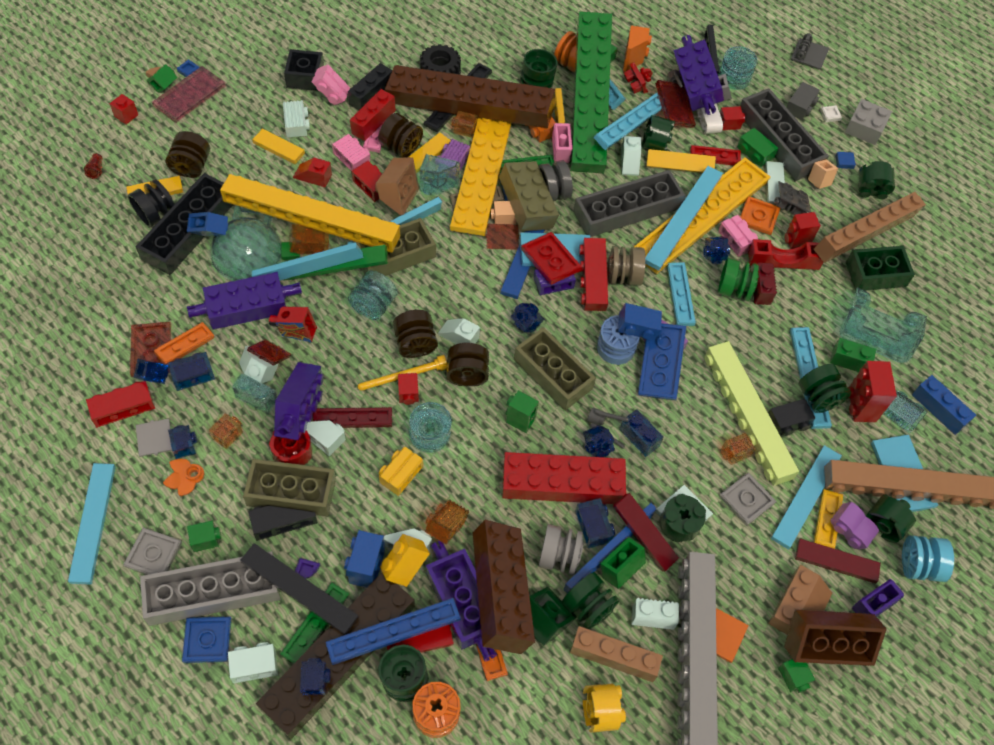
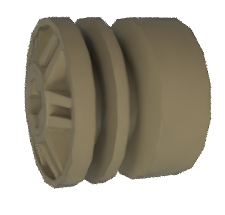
[607,246,645,286]

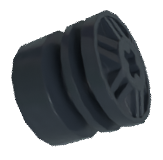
[128,179,175,227]

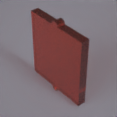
[485,224,520,250]
[247,339,291,366]

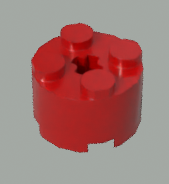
[269,430,312,465]

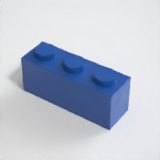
[912,375,976,435]

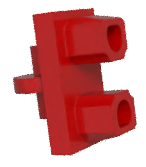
[624,62,653,94]

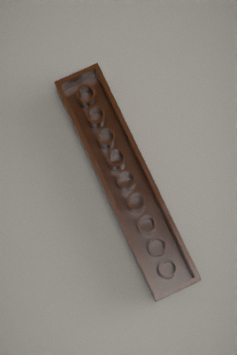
[385,65,556,128]

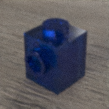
[133,358,169,384]
[168,425,198,459]
[300,658,331,695]

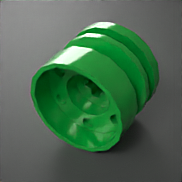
[718,257,759,301]

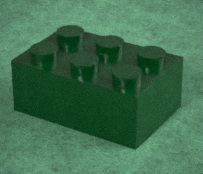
[846,245,915,291]

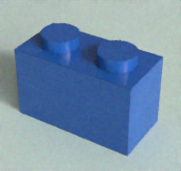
[187,212,228,236]
[618,303,662,340]

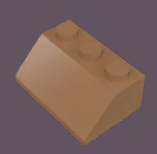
[375,157,419,215]
[768,565,832,635]

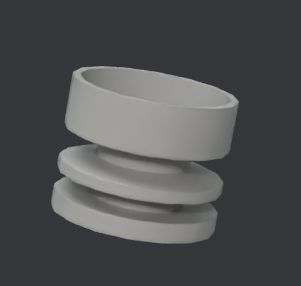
[539,524,583,575]

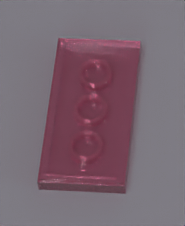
[152,66,226,123]

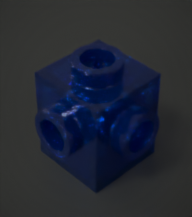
[703,236,730,264]
[511,303,545,332]
[583,424,615,457]

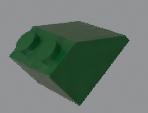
[529,587,577,646]

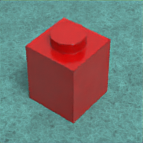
[109,94,139,125]
[720,106,745,130]
[398,373,419,405]

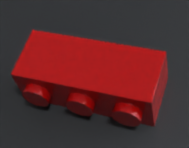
[350,89,396,141]
[86,380,156,428]

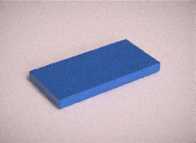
[638,323,686,401]

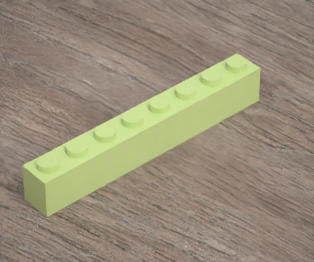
[705,341,799,486]

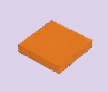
[740,196,780,235]
[716,608,749,663]

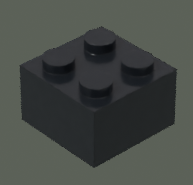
[284,49,324,91]

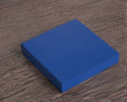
[182,617,232,663]

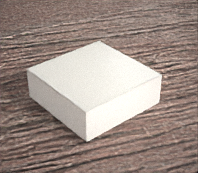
[820,105,842,122]

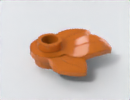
[163,459,205,496]

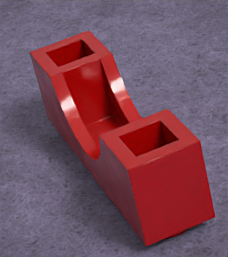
[748,239,824,270]

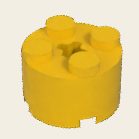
[583,683,626,733]

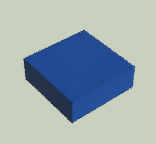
[176,59,201,79]
[835,152,856,169]

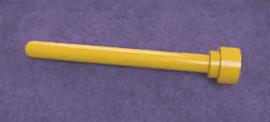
[357,355,448,391]

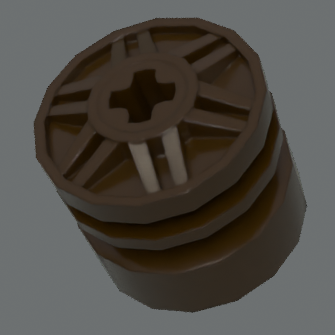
[378,113,423,158]
[165,131,211,178]
[393,309,438,358]

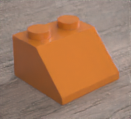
[623,26,652,72]

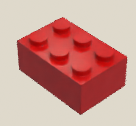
[848,361,897,422]

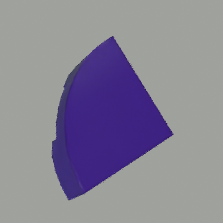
[295,558,321,579]

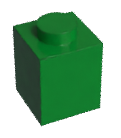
[147,64,177,93]
[187,520,222,552]
[778,659,815,693]

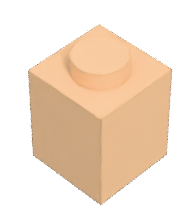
[808,159,838,189]
[490,201,516,225]

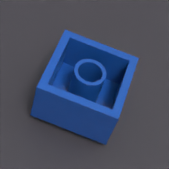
[344,530,385,588]

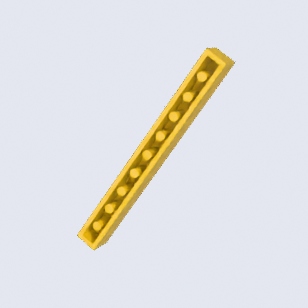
[220,174,400,253]

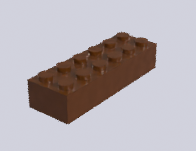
[472,519,535,654]

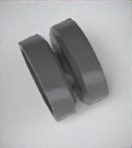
[539,160,573,202]

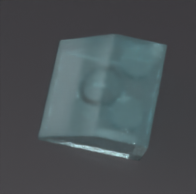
[420,154,460,195]

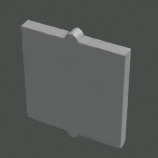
[136,419,173,457]

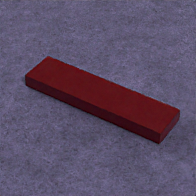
[313,407,392,428]
[613,493,679,572]
[795,539,881,584]

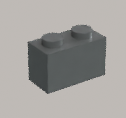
[786,82,820,120]

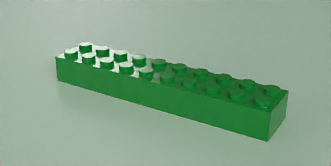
[570,11,612,174]

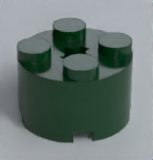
[642,115,675,151]
[858,161,895,200]
[660,494,706,542]
[866,494,916,543]

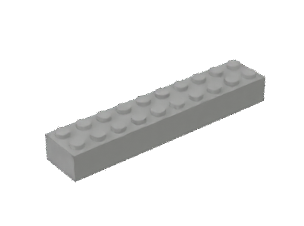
[677,552,718,745]

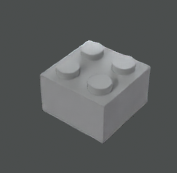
[845,99,892,145]

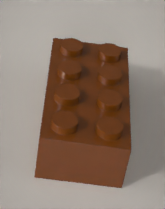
[784,609,887,666]

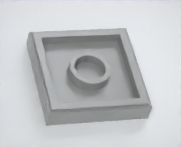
[719,472,777,526]
[123,527,182,575]

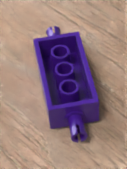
[673,35,724,115]
[187,272,302,330]
[274,362,324,440]
[426,540,497,661]

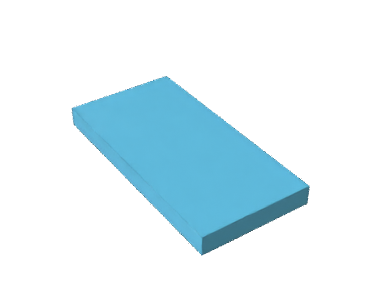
[519,232,590,266]
[871,435,939,512]

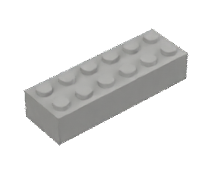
[140,551,281,626]

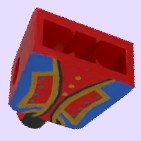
[269,307,317,343]

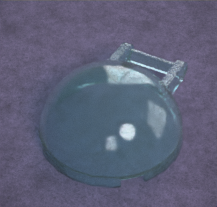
[210,205,282,281]

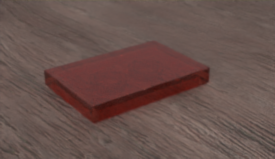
[655,80,696,128]
[130,322,171,377]

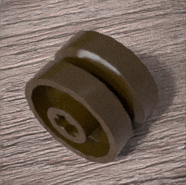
[446,343,489,387]

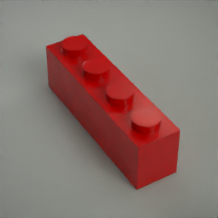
[579,238,608,311]

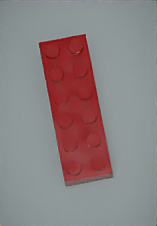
[502,452,626,504]

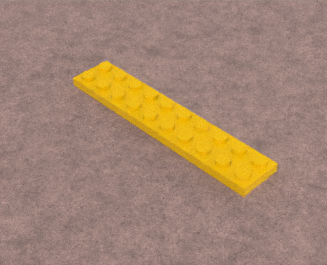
[450,117,512,236]
[634,157,771,275]

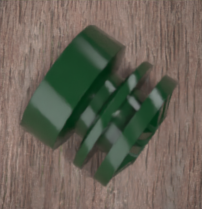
[520,49,558,88]
[798,364,851,413]
[562,572,620,629]
[378,645,429,702]

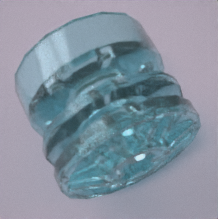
[718,46,758,90]
[348,270,398,321]
[409,402,452,453]

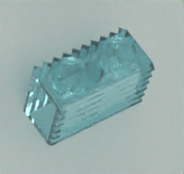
[232,373,277,414]
[883,389,928,434]

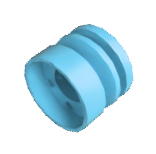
[902,535,954,582]

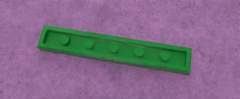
[281,245,388,281]

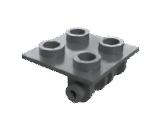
[791,33,829,70]
[774,181,811,215]

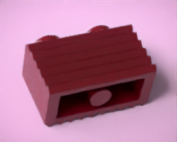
[753,263,777,305]

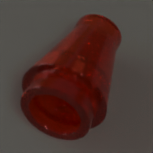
[84,153,103,179]

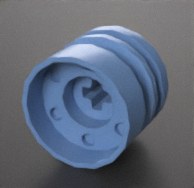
[597,315,640,365]

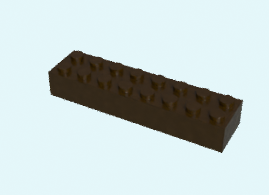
[256,573,415,740]

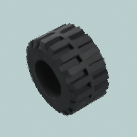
[420,44,461,75]

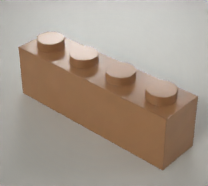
[570,626,663,682]

